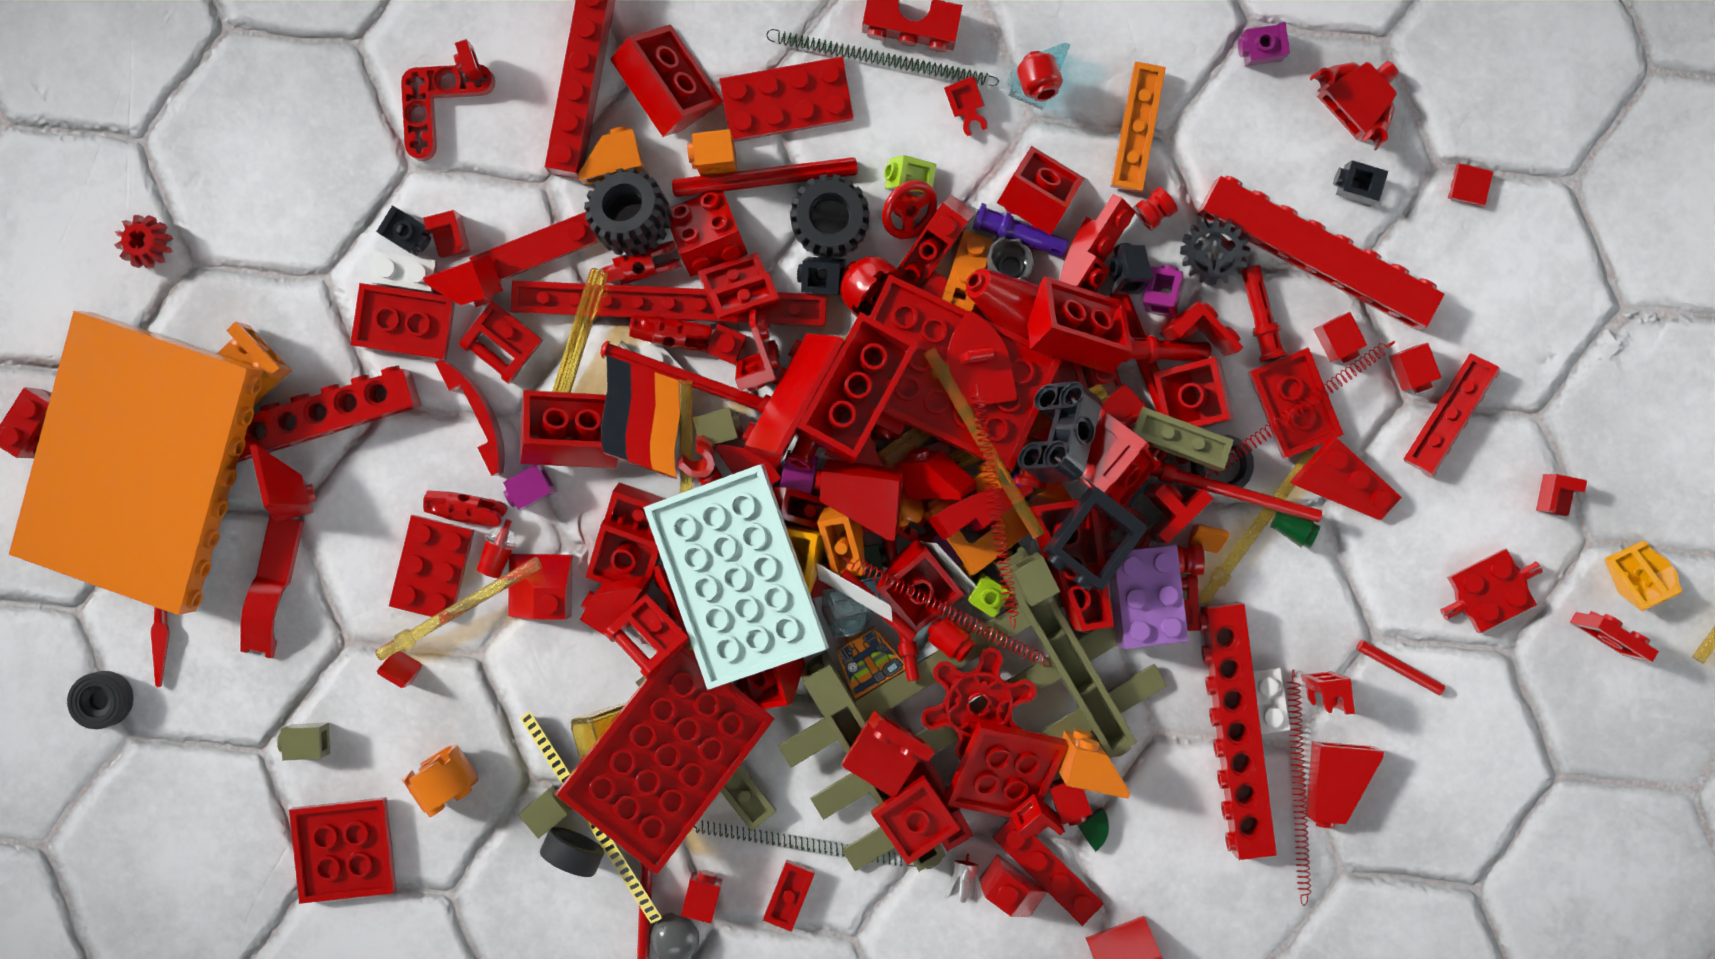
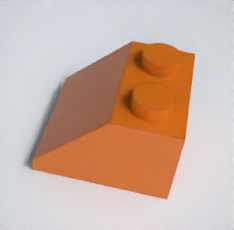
[1057,729,1130,799]

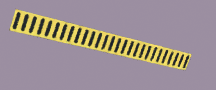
[520,711,662,923]

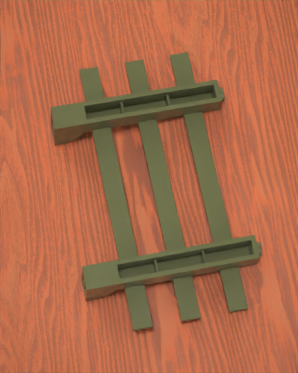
[778,542,1167,872]

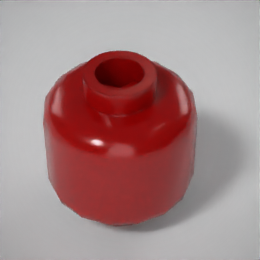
[1016,51,1063,102]

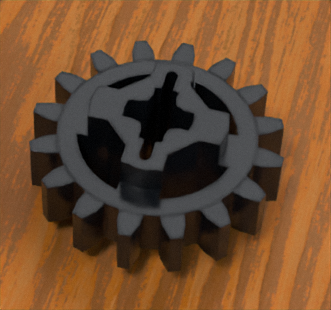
[1180,215,1250,286]

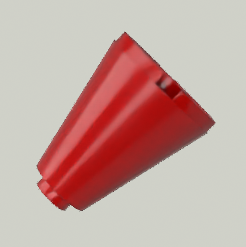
[966,268,1040,339]

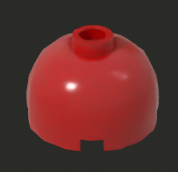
[840,256,902,317]

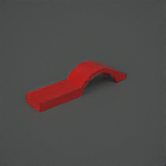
[240,515,304,659]

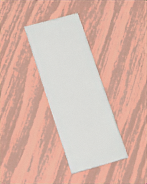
[919,541,976,596]
[816,563,892,622]

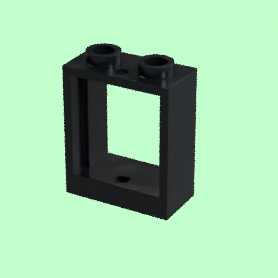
[1042,487,1148,592]

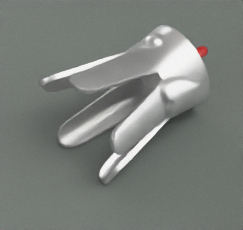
[945,853,979,903]

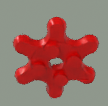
[921,647,1037,760]

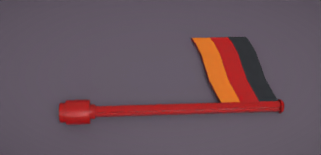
[600,341,879,479]

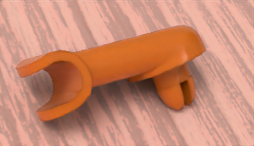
[899,485,925,527]

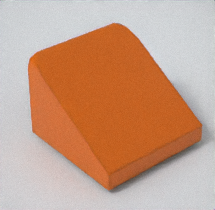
[1188,524,1230,553]

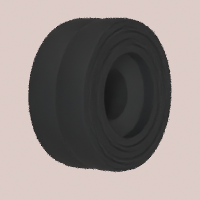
[67,671,134,730]

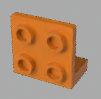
[216,321,292,407]

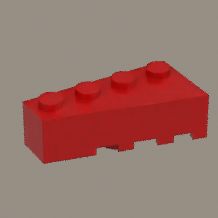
[1024,499,1114,631]

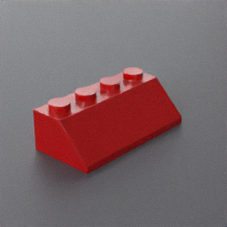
[797,312,919,464]

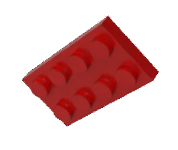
[719,56,854,142]

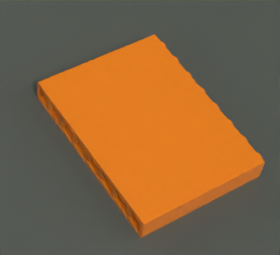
[8,311,263,615]

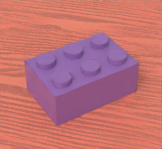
[1106,545,1189,649]

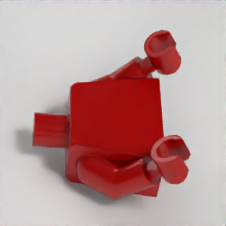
[1310,61,1399,151]

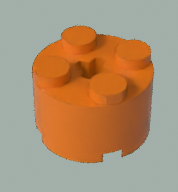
[402,743,479,817]

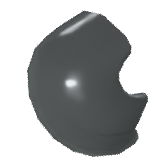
[986,236,1035,281]
[650,912,699,959]

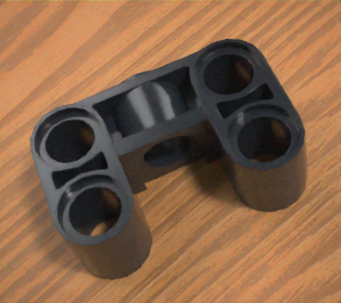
[1018,381,1102,483]

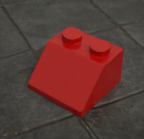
[997,146,1084,235]
[1153,357,1235,428]
[876,538,965,633]
[1086,916,1163,959]

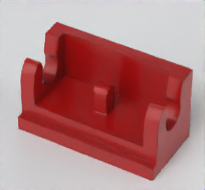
[1301,671,1355,715]

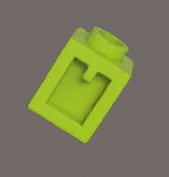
[884,155,937,195]
[968,570,1012,618]

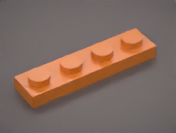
[1110,61,1166,193]

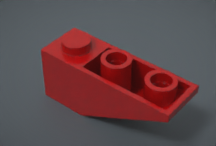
[897,194,976,289]

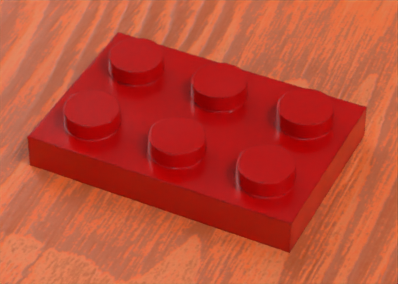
[350,283,455,360]
[1248,347,1344,458]
[389,515,475,621]

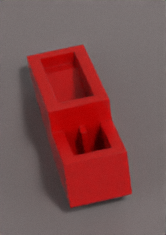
[928,485,1034,540]

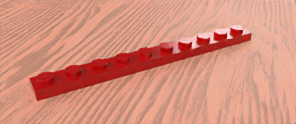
[510,280,827,327]

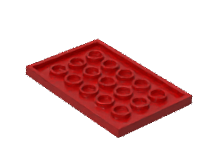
[869,274,1062,472]
[554,645,775,875]

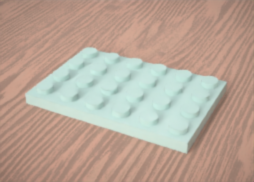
[643,464,829,690]

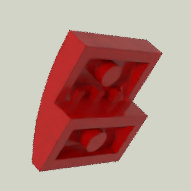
[698,252,779,320]

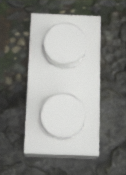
[369,251,439,293]
[1253,667,1290,735]

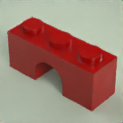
[862,0,963,53]

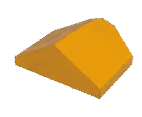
[1604,541,1682,612]

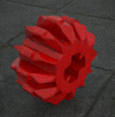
[114,215,174,269]

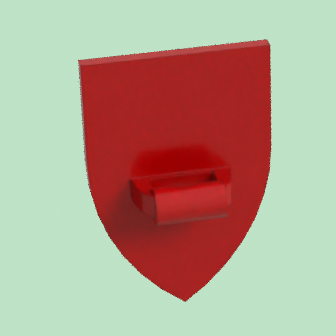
[946,310,1017,410]

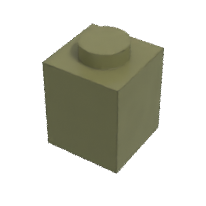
[693,407,743,446]
[1009,552,1060,607]
[277,722,330,761]
[518,785,572,839]

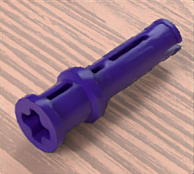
[972,203,1068,258]

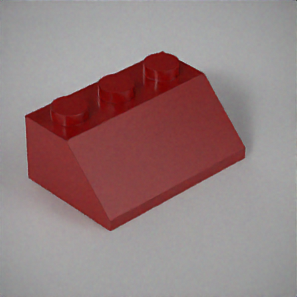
[610,24,723,137]
[1027,276,1133,374]
[520,390,618,469]

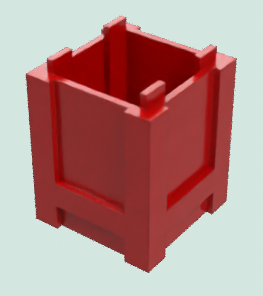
[1077,409,1161,508]

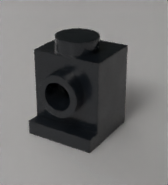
[1333,160,1388,207]
[376,205,431,256]
[1109,243,1153,294]
[797,257,846,295]

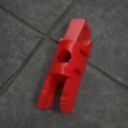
[599,240,682,285]
[629,315,713,352]
[423,490,508,528]

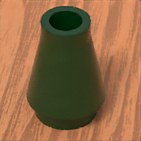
[1270,511,1320,548]

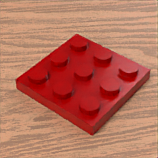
[945,721,1069,818]
[289,797,397,904]

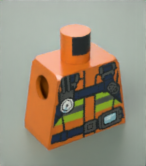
[836,618,905,699]

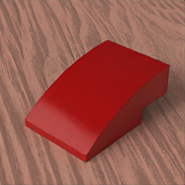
[585,482,666,597]

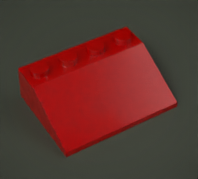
[742,334,845,467]

